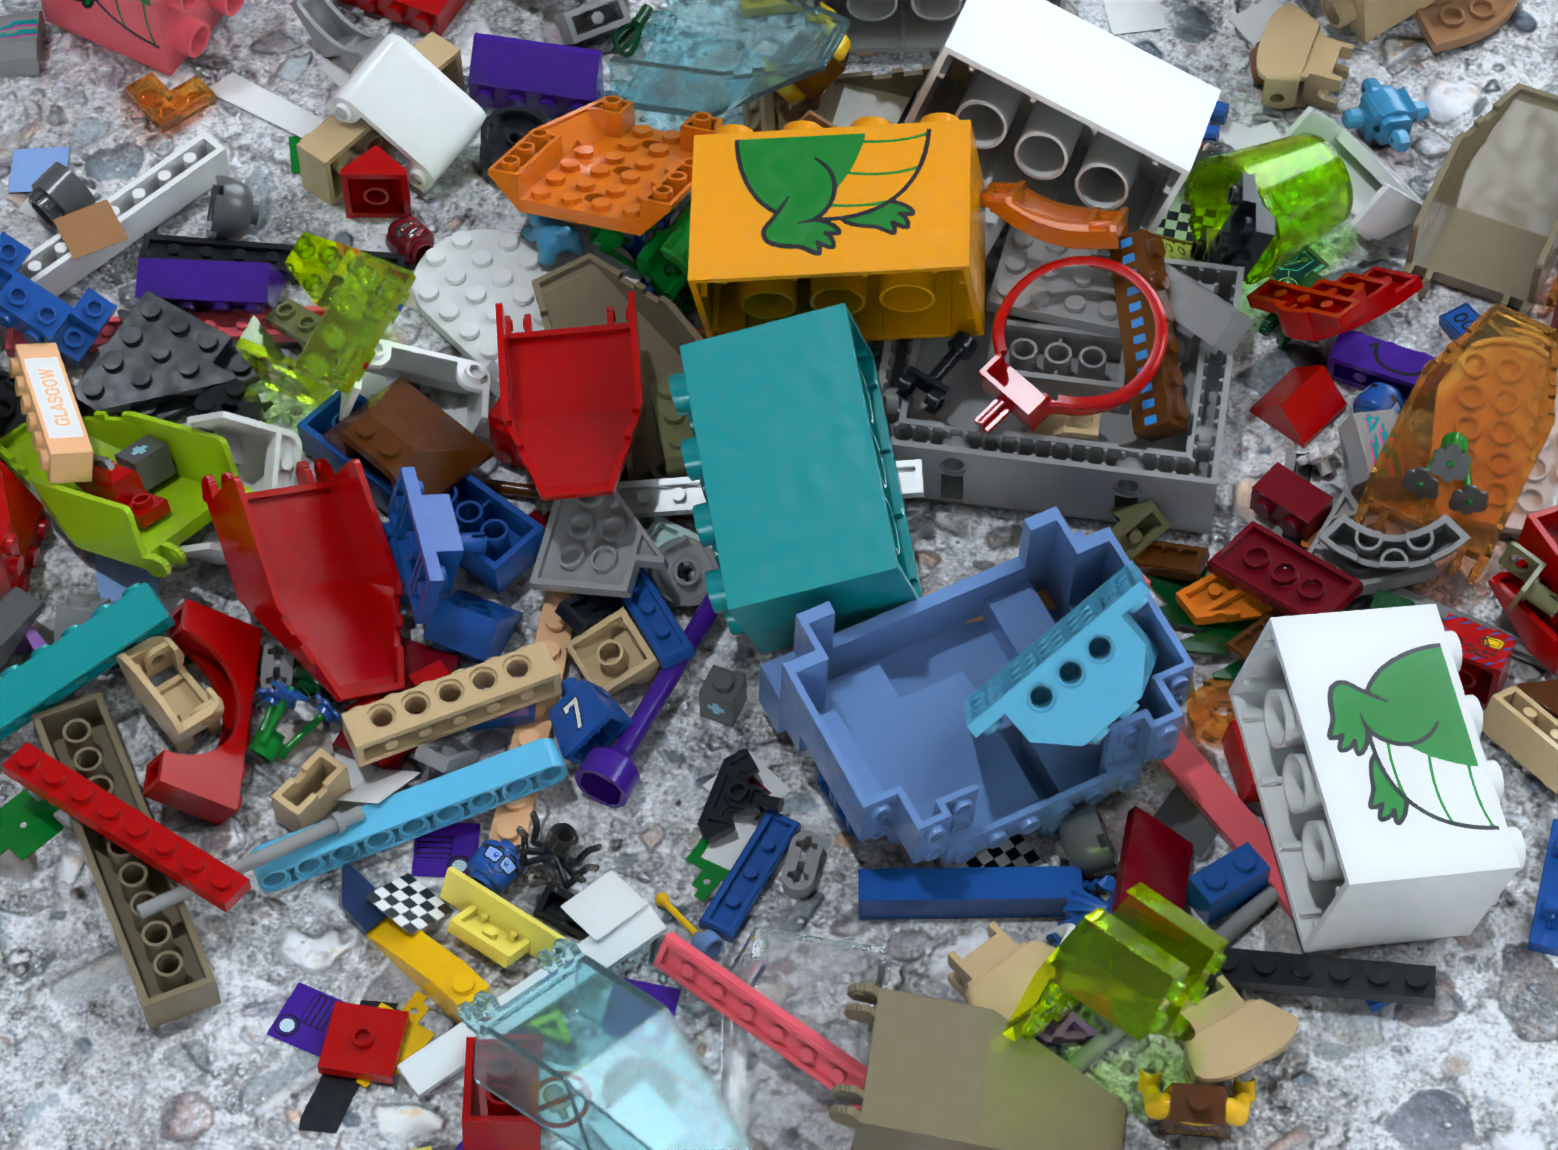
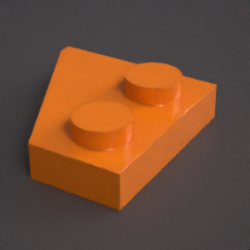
[1175,573,1273,625]

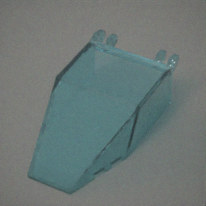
[601,0,851,117]
[457,938,752,1150]

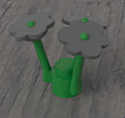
[1402,432,1489,515]

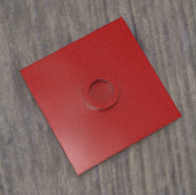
[317,1001,410,1084]

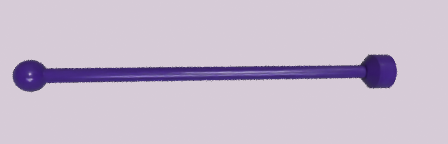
[575,592,719,808]

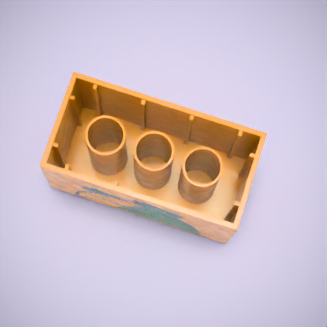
[688,112,986,341]

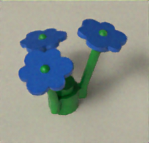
[589,212,670,293]
[249,680,342,764]

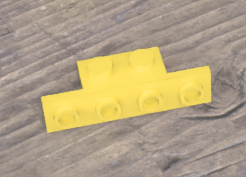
[440,866,569,968]

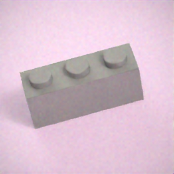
[1165,264,1253,356]

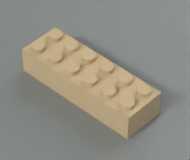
[296,31,465,207]

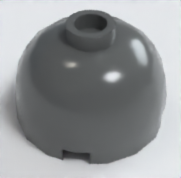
[206,175,259,240]
[1055,803,1119,879]

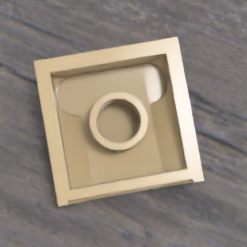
[563,607,660,695]

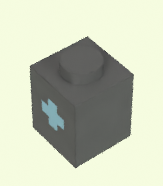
[115,435,177,491]
[699,665,747,727]

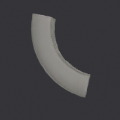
[1318,513,1471,570]

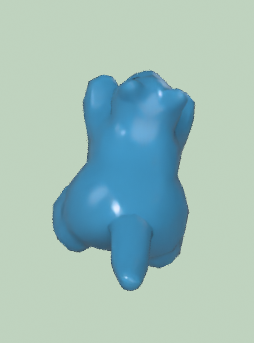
[521,214,585,266]

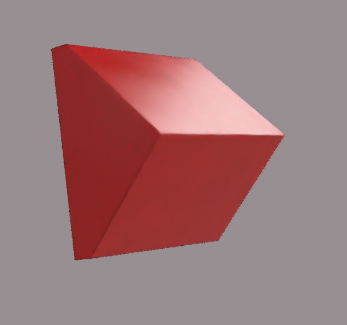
[340,145,412,218]
[1250,365,1347,448]

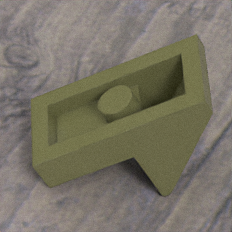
[1110,500,1171,561]

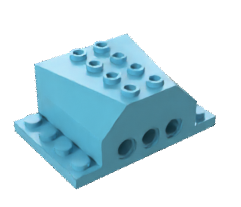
[963,560,1160,746]

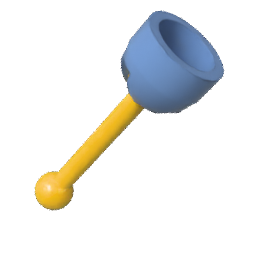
[655,892,724,960]

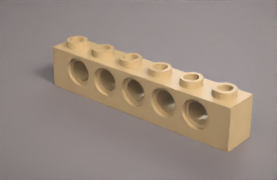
[341,641,562,767]

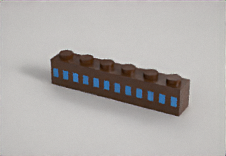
[1109,228,1188,442]

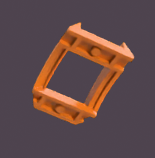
[980,180,1129,249]

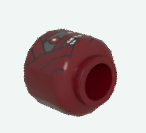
[385,216,435,265]

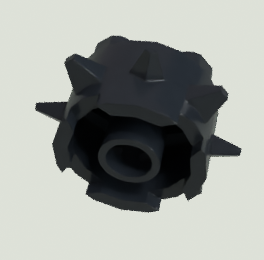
[185,379,274,434]

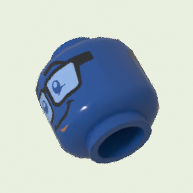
[1353,382,1404,416]
[467,839,522,893]

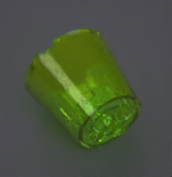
[1184,133,1353,284]

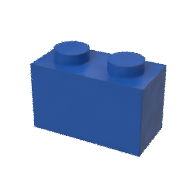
[1185,842,1271,927]

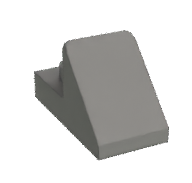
[414,736,480,782]

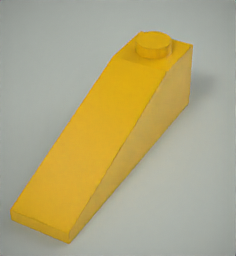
[366,916,492,1024]

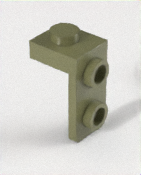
[265,299,342,372]

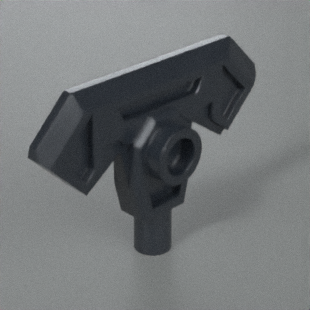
[697,749,784,843]

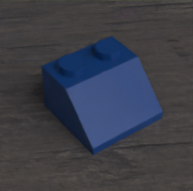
[423,589,523,664]

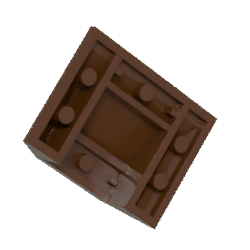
[323,376,494,495]

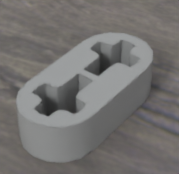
[260,638,296,691]
[782,831,823,899]

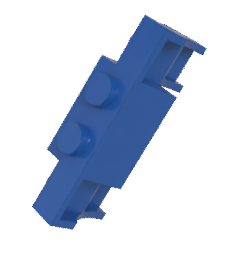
[0,232,117,369]

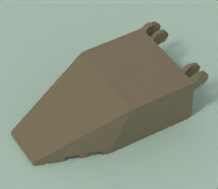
[1403,83,1558,330]
[532,253,703,481]
[829,982,1127,1150]

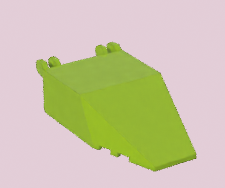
[0,411,255,578]

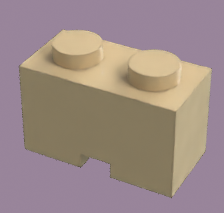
[271,748,351,832]

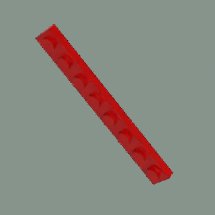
[2,742,251,913]

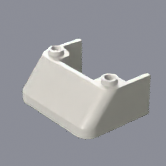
[1274,106,1424,241]
[339,335,490,438]
[180,411,302,565]

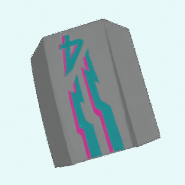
[0,10,46,76]
[1338,409,1420,496]

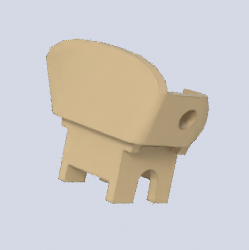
[1256,3,1354,111]
[116,636,225,754]
[948,921,1074,1023]
[1170,974,1299,1086]

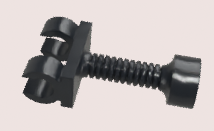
[895,331,979,416]

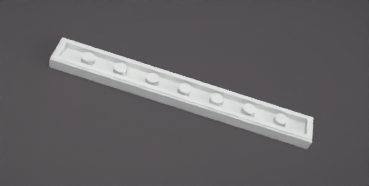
[397,899,667,1099]

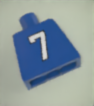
[549,677,633,766]

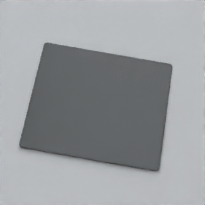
[1153,785,1218,857]

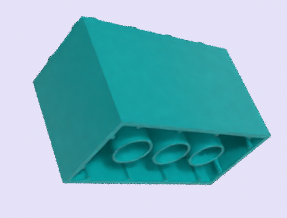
[669,303,923,654]

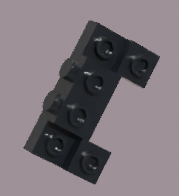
[1191,172,1275,282]

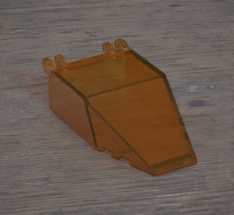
[1353,303,1558,585]

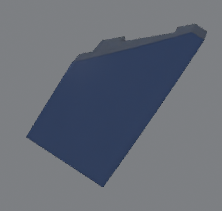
[338,863,388,936]

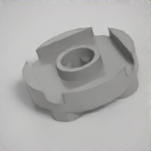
[648,536,719,608]

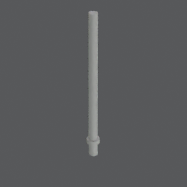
[136,805,365,919]

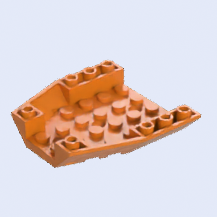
[488,95,723,236]

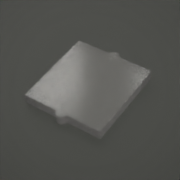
[1335,215,1406,263]

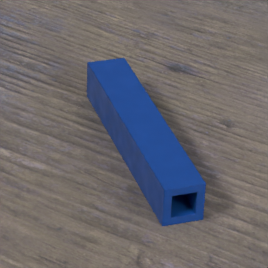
[858,866,1089,920]

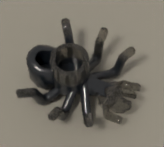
[515,811,602,893]

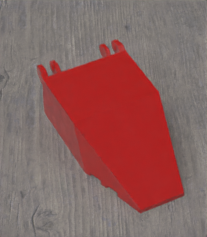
[495,291,645,501]
[201,458,405,702]

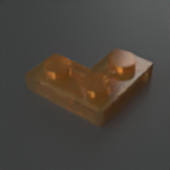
[125,72,216,133]

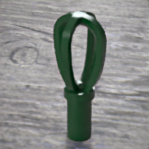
[612,4,653,58]

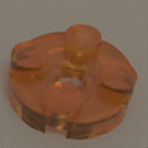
[1186,678,1236,745]

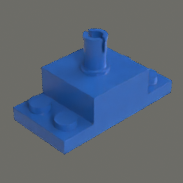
[387,467,487,624]

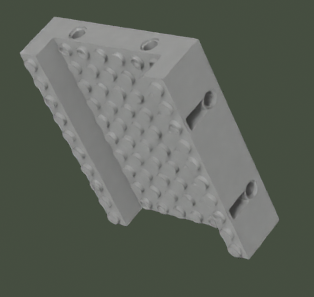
[878,238,1245,534]

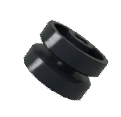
[479,106,548,187]

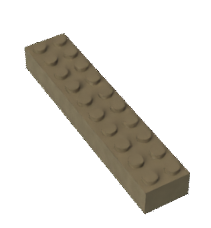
[31,691,221,1029]

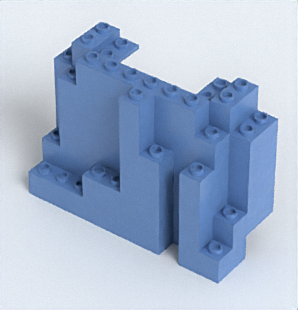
[758,506,1195,866]

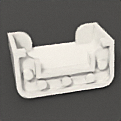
[325,34,486,193]

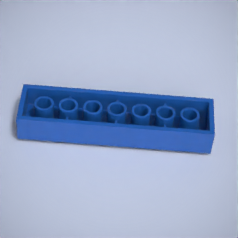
[297,387,545,595]

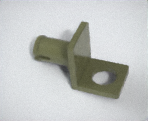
[1498,541,1558,618]

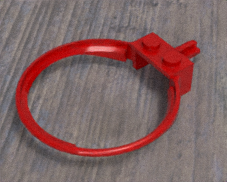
[974,256,1168,434]

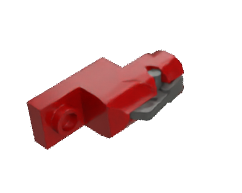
[75,454,171,529]

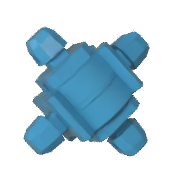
[1341,78,1430,153]

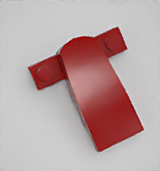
[1246,266,1423,341]

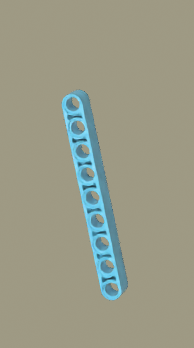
[249,738,567,892]

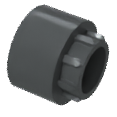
[28,162,96,228]

